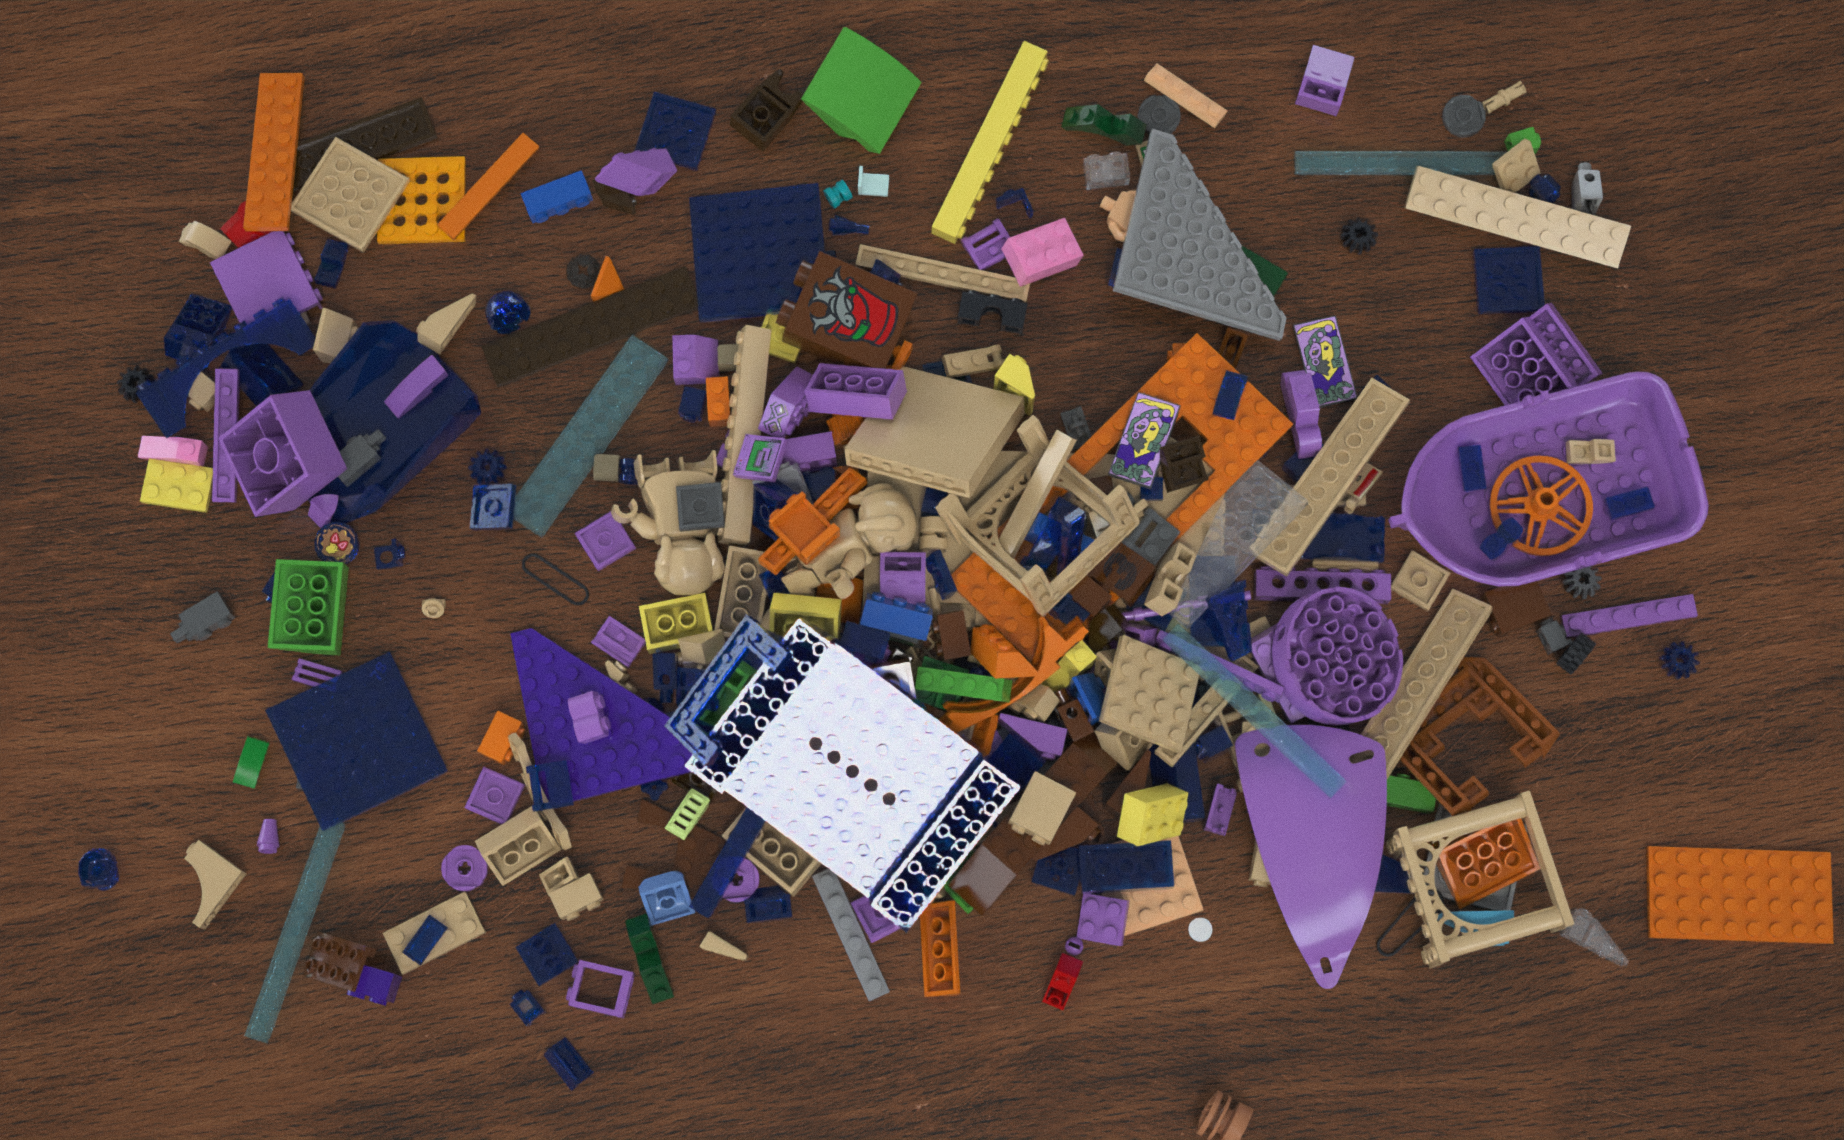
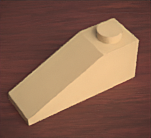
[416,293,476,354]

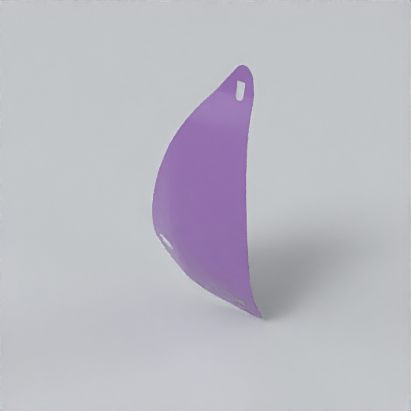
[1235,725,1387,989]

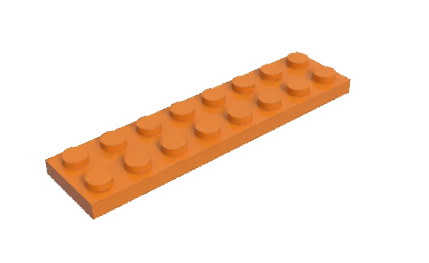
[243,73,305,231]

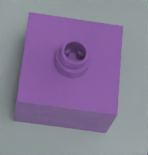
[218,390,347,517]

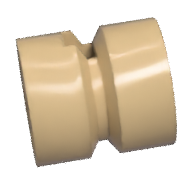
[919,516,948,553]

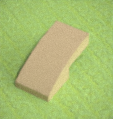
[1565,439,1616,464]

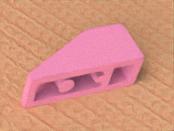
[138,436,208,467]

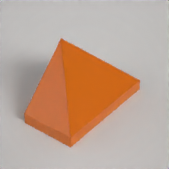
[591,256,625,302]

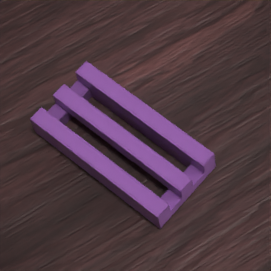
[291,658,343,693]

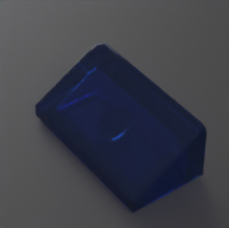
[544,1037,593,1090]

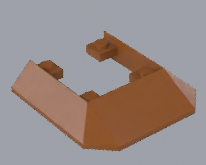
[1400,657,1560,816]

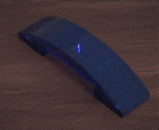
[1020,496,1079,572]

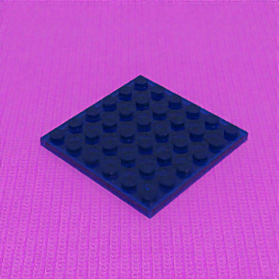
[689,183,825,323]
[265,652,448,832]

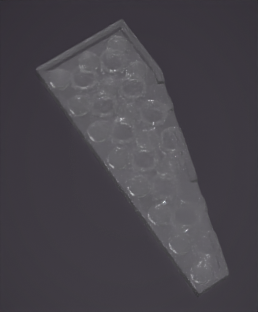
[1170,460,1308,629]

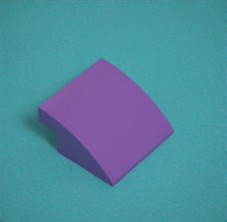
[1470,303,1603,405]

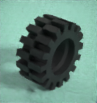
[1556,633,1596,675]

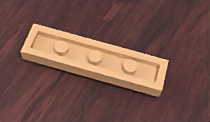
[1144,64,1227,128]

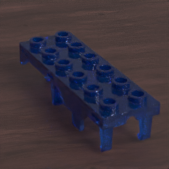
[1250,509,1385,563]

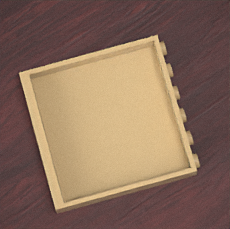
[845,366,1025,498]

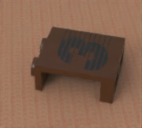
[1089,542,1157,608]

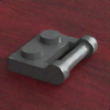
[1121,508,1180,566]

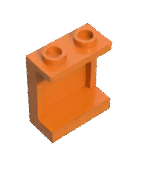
[769,491,840,565]

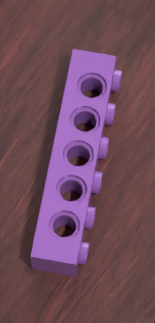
[1254,566,1391,604]

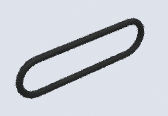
[522,554,589,605]

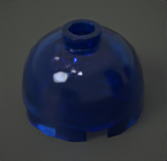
[485,290,531,334]

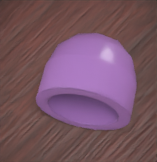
[1065,937,1083,956]

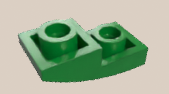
[233,736,270,789]

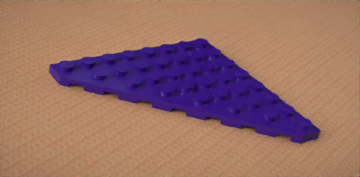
[510,628,716,807]

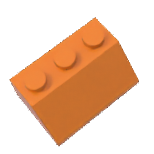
[970,624,1038,679]

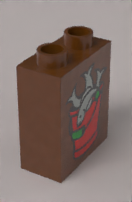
[776,251,918,369]

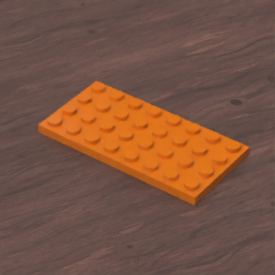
[1646,846,1834,944]

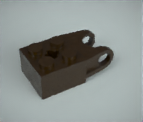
[730,69,806,151]

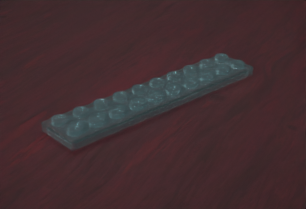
[505,335,669,538]

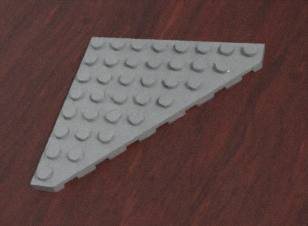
[1113,129,1287,341]

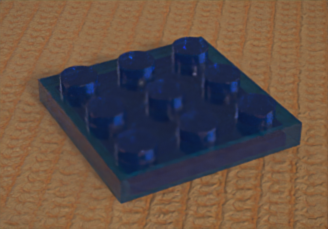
[635,92,716,171]
[1473,246,1545,314]

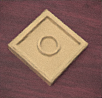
[1391,550,1451,612]

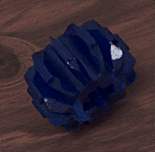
[468,448,507,487]
[1660,641,1700,680]

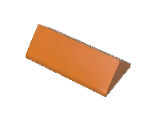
[919,901,960,997]

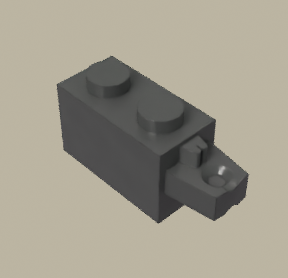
[338,429,386,487]
[170,591,236,643]

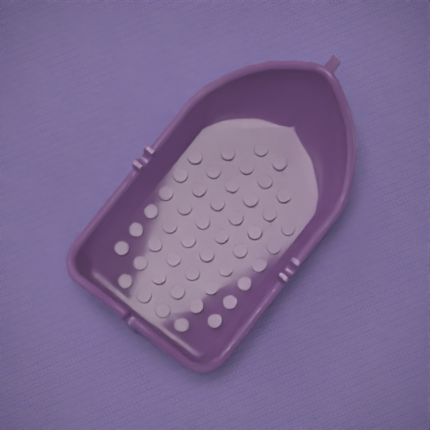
[1389,371,1709,587]

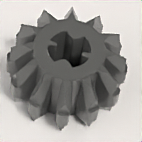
[1562,566,1602,600]

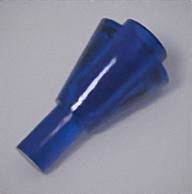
[828,214,869,236]

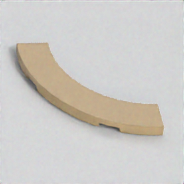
[508,733,572,850]

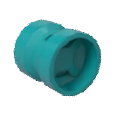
[823,180,853,209]

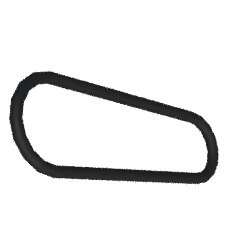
[1377,889,1444,957]

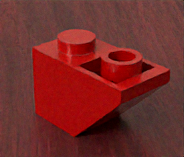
[1042,953,1083,1010]

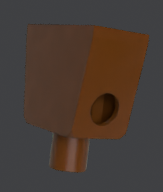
[1054,687,1094,742]

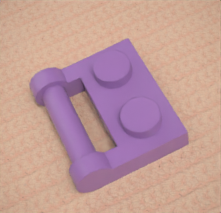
[960,218,1010,271]

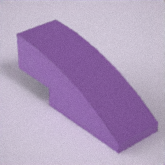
[384,355,448,419]

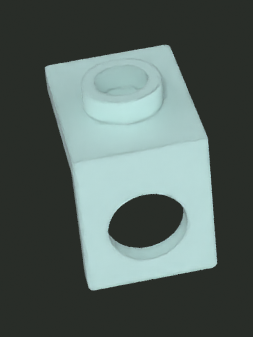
[858,166,889,197]

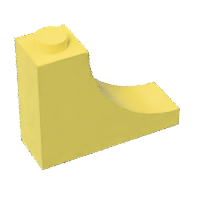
[1041,640,1097,692]

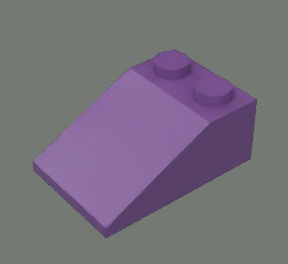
[998,713,1067,761]

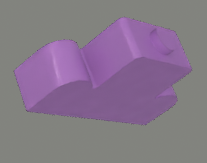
[1280,370,1322,459]

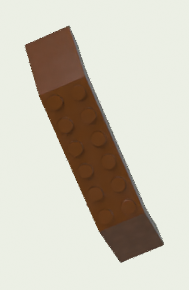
[948,722,1119,916]

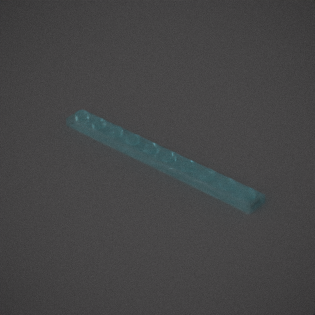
[1294,151,1507,175]
[1162,624,1347,799]
[244,817,346,1043]

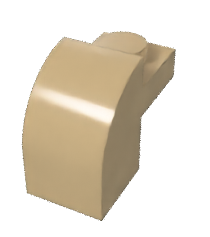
[179,221,231,259]

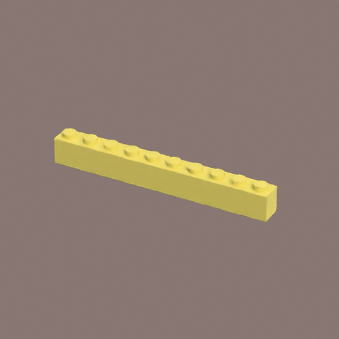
[932,41,1049,244]

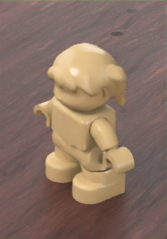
[611,450,725,595]
[772,483,917,599]

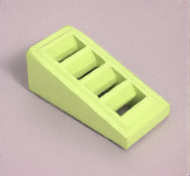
[665,788,710,840]

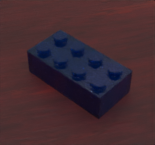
[1078,840,1174,894]

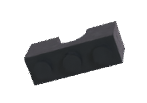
[958,290,1028,334]

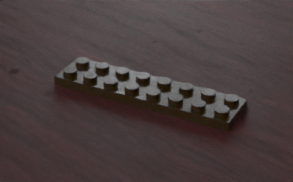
[293,97,437,191]

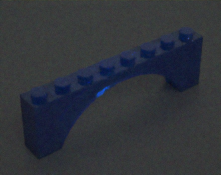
[135,296,316,439]

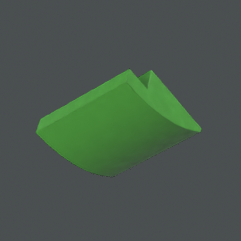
[801,27,922,154]

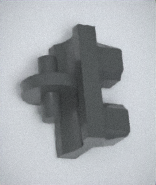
[1060,406,1092,451]

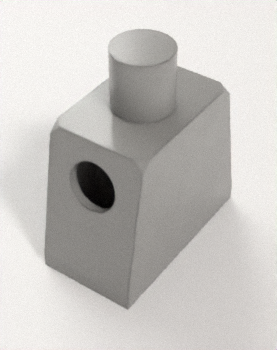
[1571,162,1603,215]

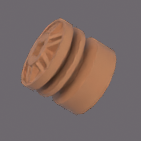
[1196,1090,1254,1140]

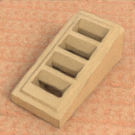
[699,932,749,961]

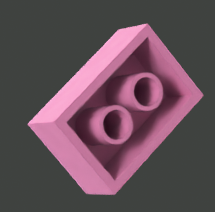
[1002,218,1084,287]

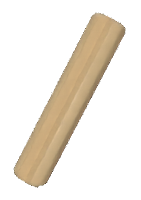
[1312,558,1379,573]

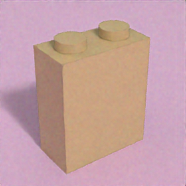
[1008,771,1076,845]

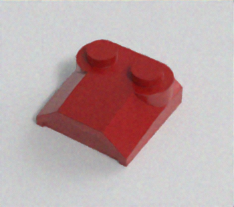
[220,201,273,248]

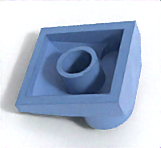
[639,871,695,926]

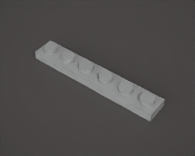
[812,867,890,1002]

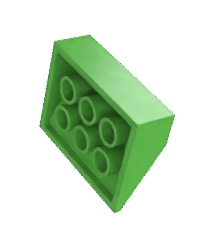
[268,559,349,655]

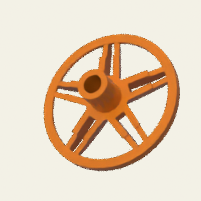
[1489,456,1593,556]

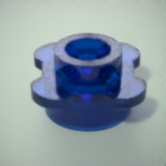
[641,780,668,801]

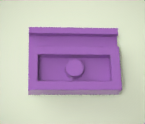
[591,616,646,668]

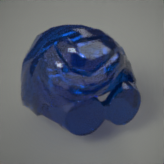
[78,848,120,891]

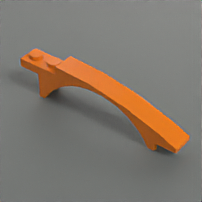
[932,616,1089,739]

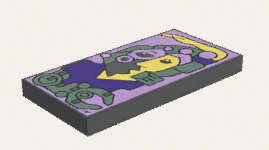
[1292,315,1358,408]
[1108,392,1181,489]

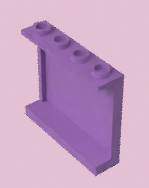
[210,231,323,343]

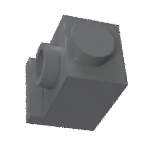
[1536,618,1573,655]

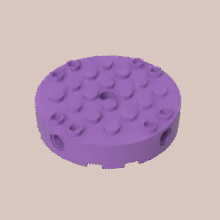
[1272,587,1403,726]

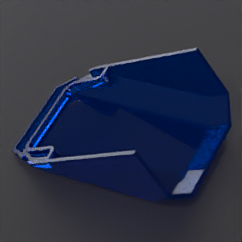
[308,320,481,528]

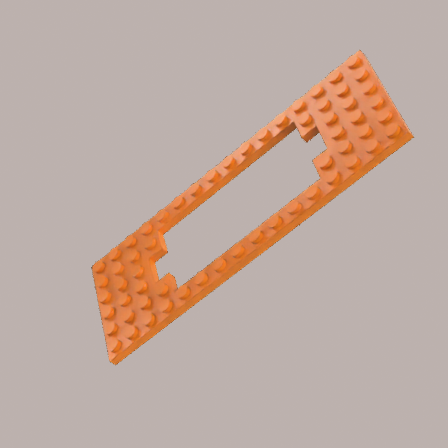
[946,333,1293,663]

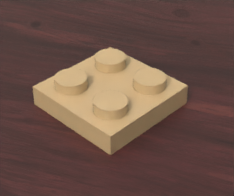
[1492,139,1541,193]

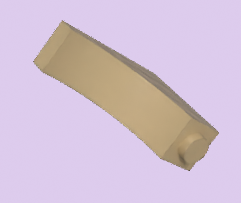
[184,840,247,929]

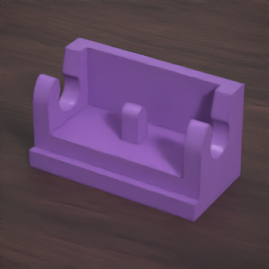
[1203,784,1237,836]

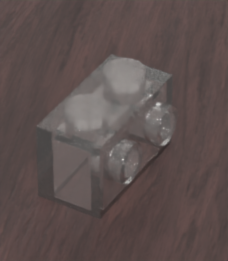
[1083,151,1130,190]

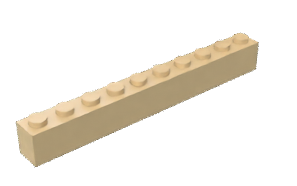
[716,325,771,547]

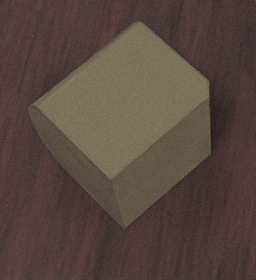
[717,344,739,372]
[593,454,621,482]

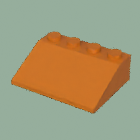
[1427,818,1541,909]

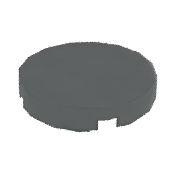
[1137,95,1181,135]
[1442,95,1486,138]

